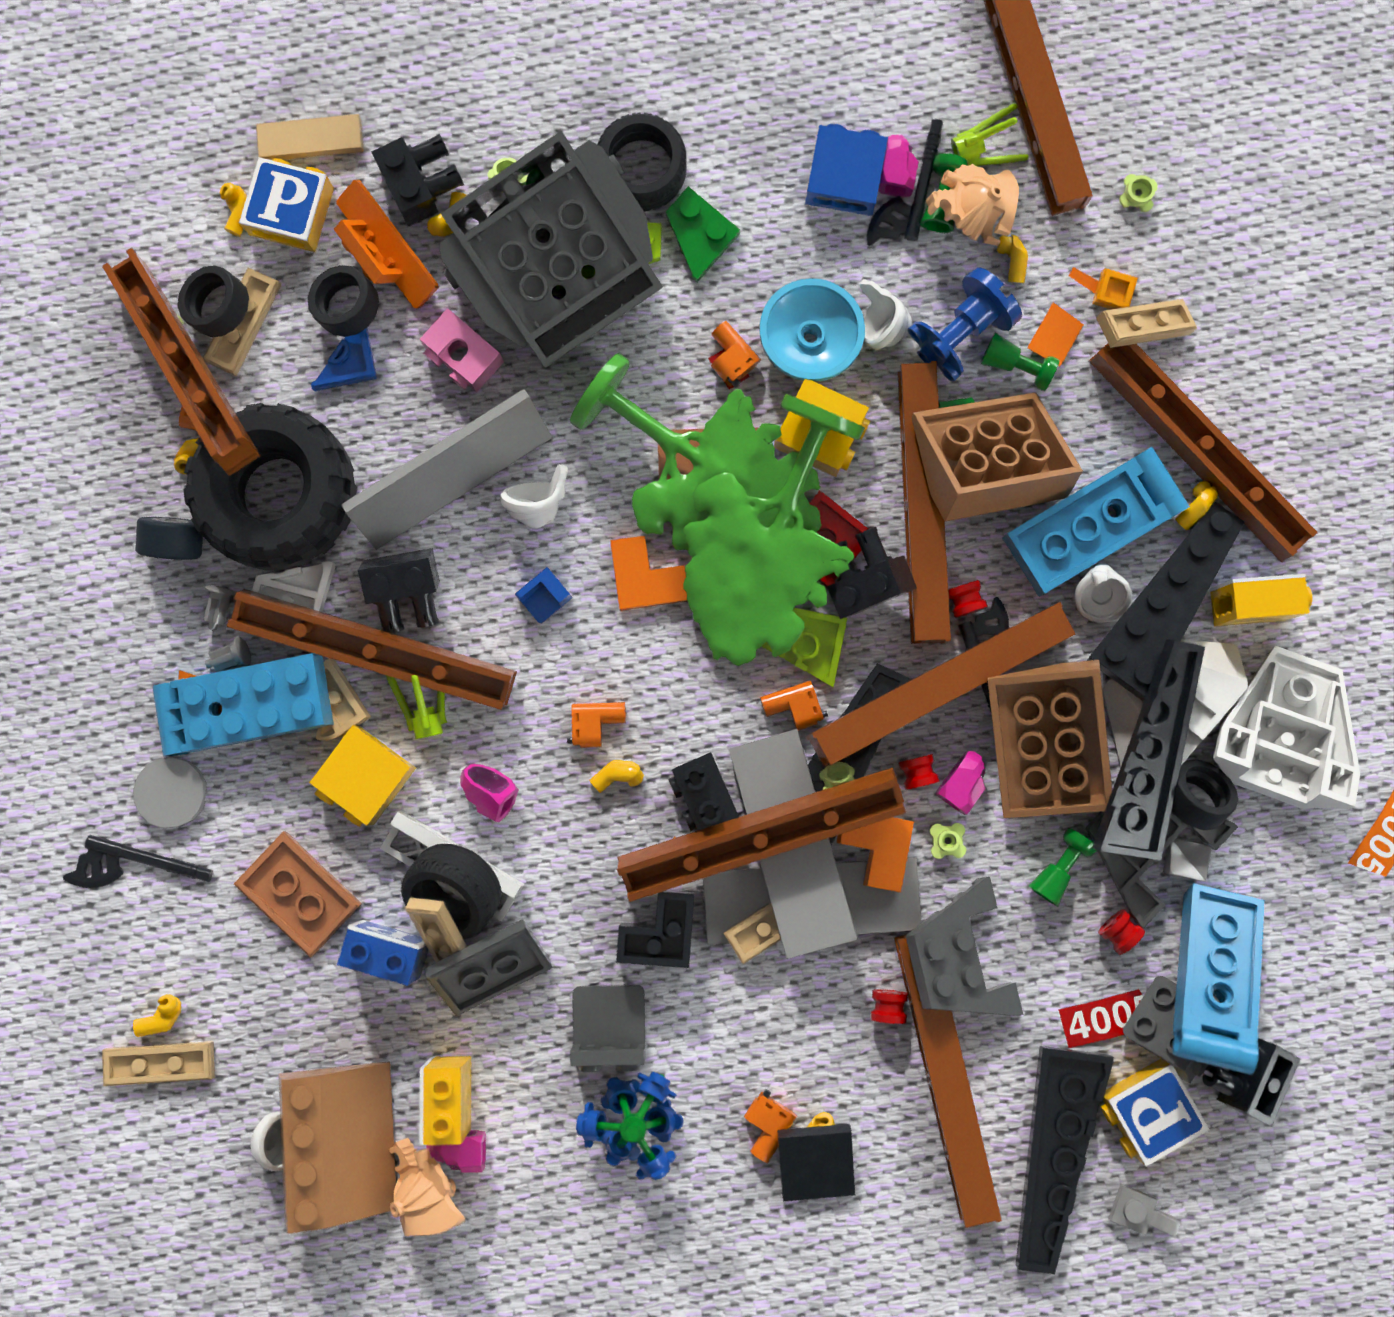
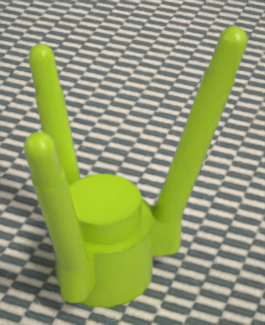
[951,103,1029,167]
[386,675,447,739]

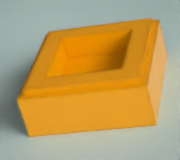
[1092,268,1138,309]

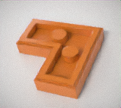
[610,536,688,611]
[836,817,914,893]

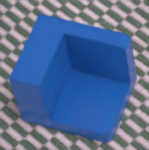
[515,567,572,623]

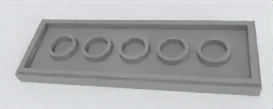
[341,389,553,550]
[729,729,858,959]
[703,857,922,945]

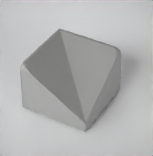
[1163,839,1212,882]

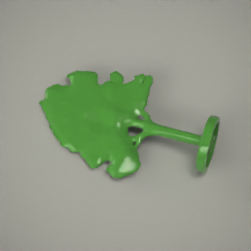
[570,353,822,551]
[683,394,865,666]

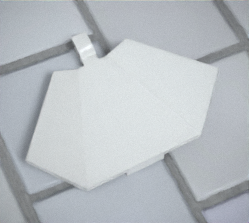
[1102,639,1248,768]

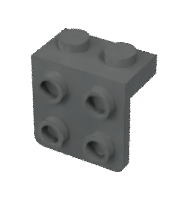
[1123,976,1209,1084]
[570,985,646,1072]

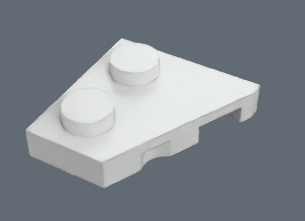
[252,561,336,612]

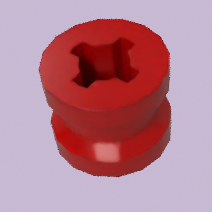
[948,580,988,618]
[898,754,940,790]
[1098,909,1145,955]
[870,989,908,1024]

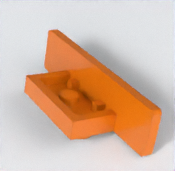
[334,180,439,308]

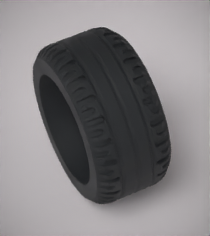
[598,112,687,212]
[401,843,502,940]

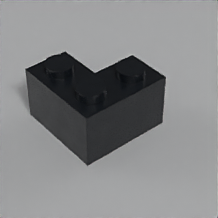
[616,890,694,968]

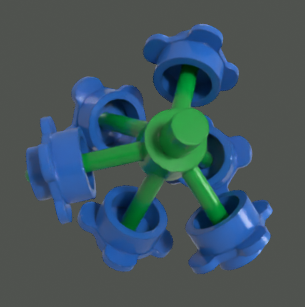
[576,1072,684,1180]

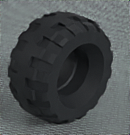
[183,403,357,571]

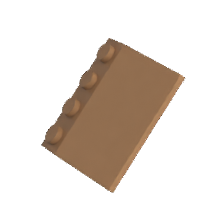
[911,392,1083,522]
[988,660,1112,818]
[279,1061,396,1234]

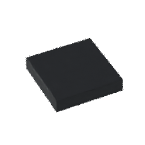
[777,1124,855,1202]

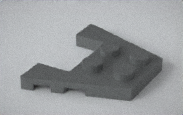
[1085,811,1238,928]
[906,877,1023,1016]

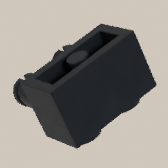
[371,134,464,227]
[827,527,917,619]
[358,548,440,633]
[668,752,739,831]
[1202,1038,1301,1126]

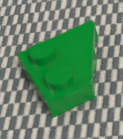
[666,186,740,282]

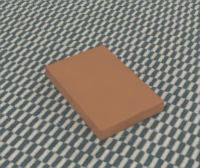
[234,831,362,958]

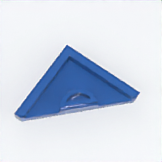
[311,328,377,392]

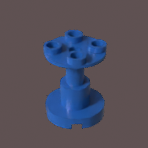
[908,267,1022,382]

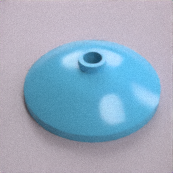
[759,278,865,381]

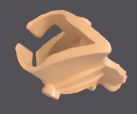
[926,164,1019,246]
[389,1138,465,1237]

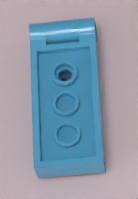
[1002,447,1190,597]
[152,653,334,757]
[1173,883,1265,1074]

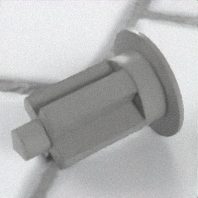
[204,585,236,631]
[205,636,252,672]

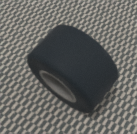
[135,517,203,560]

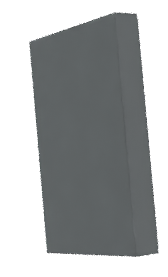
[424,919,553,1016]

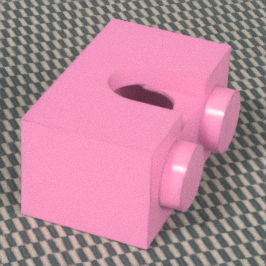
[420,308,504,393]

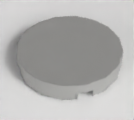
[133,757,207,828]

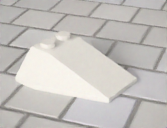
[1213,646,1360,809]

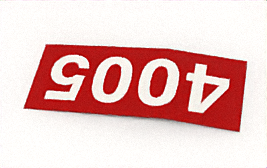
[1058,989,1143,1048]

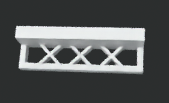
[380,812,525,922]

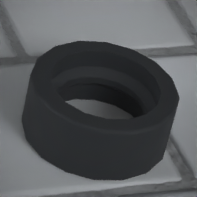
[177,265,249,337]
[307,265,379,337]
[1172,759,1239,830]

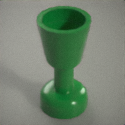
[920,153,968,234]
[981,332,1060,392]
[1028,827,1097,907]

